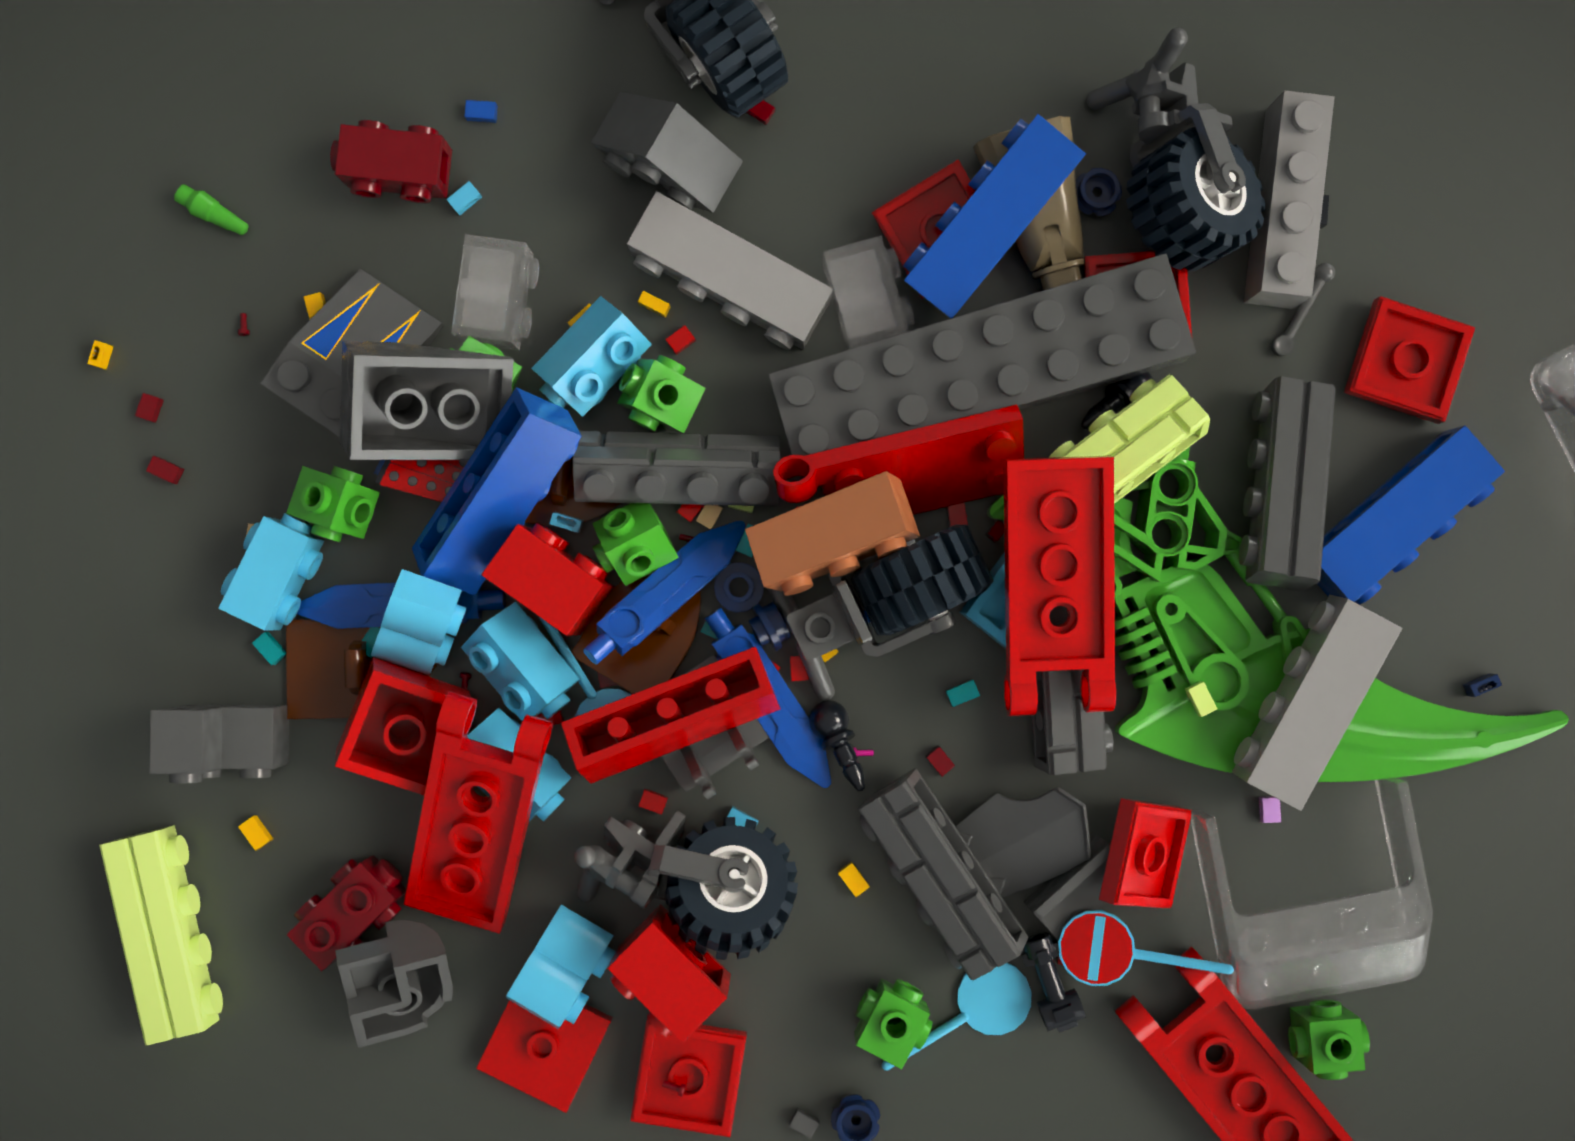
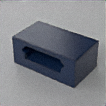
[1463,673,1502,697]

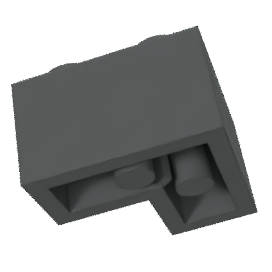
[591,91,743,212]
[149,705,289,783]

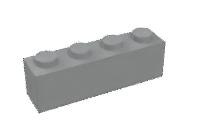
[1244,90,1335,309]
[627,191,833,350]
[1232,595,1403,811]

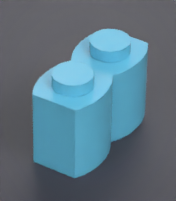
[371,569,466,676]
[506,904,616,1029]

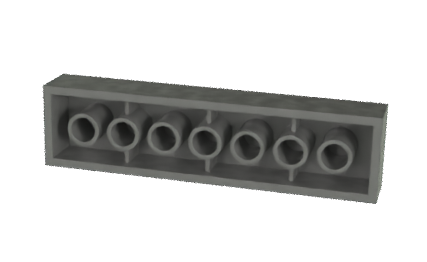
[769,253,1196,456]

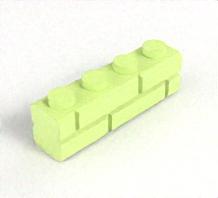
[1049,374,1210,504]
[99,825,223,1045]

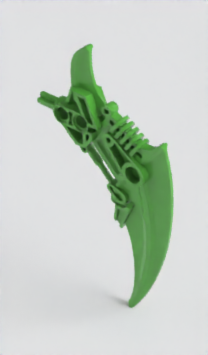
[987,447,1569,782]

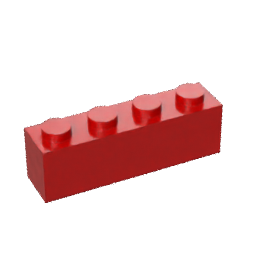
[561,646,781,784]

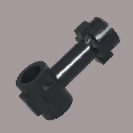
[1021,932,1086,1033]

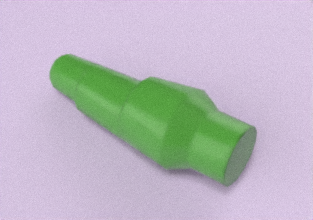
[174,184,249,235]

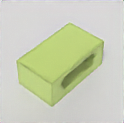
[1185,681,1217,717]

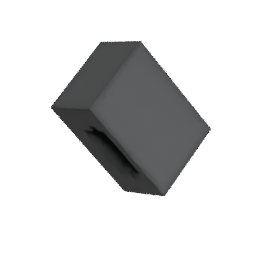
[789,1107,819,1139]

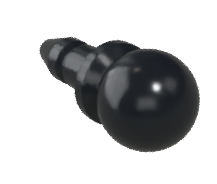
[1081,373,1153,429]
[809,700,865,791]

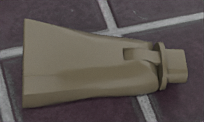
[973,116,1084,290]

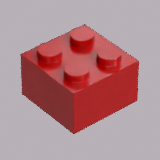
[481,523,615,636]
[335,657,471,795]
[607,904,731,1044]

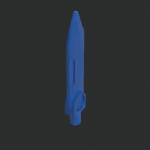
[583,521,746,665]
[297,583,506,629]
[704,607,831,788]

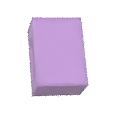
[1259,796,1281,823]

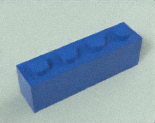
[903,114,1086,319]
[412,387,582,595]
[1317,425,1505,605]

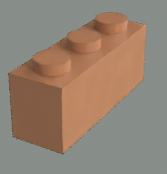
[745,471,921,596]

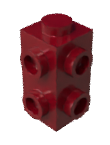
[330,120,452,203]
[286,855,406,971]

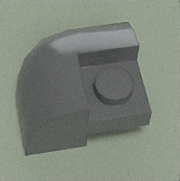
[335,920,453,1048]

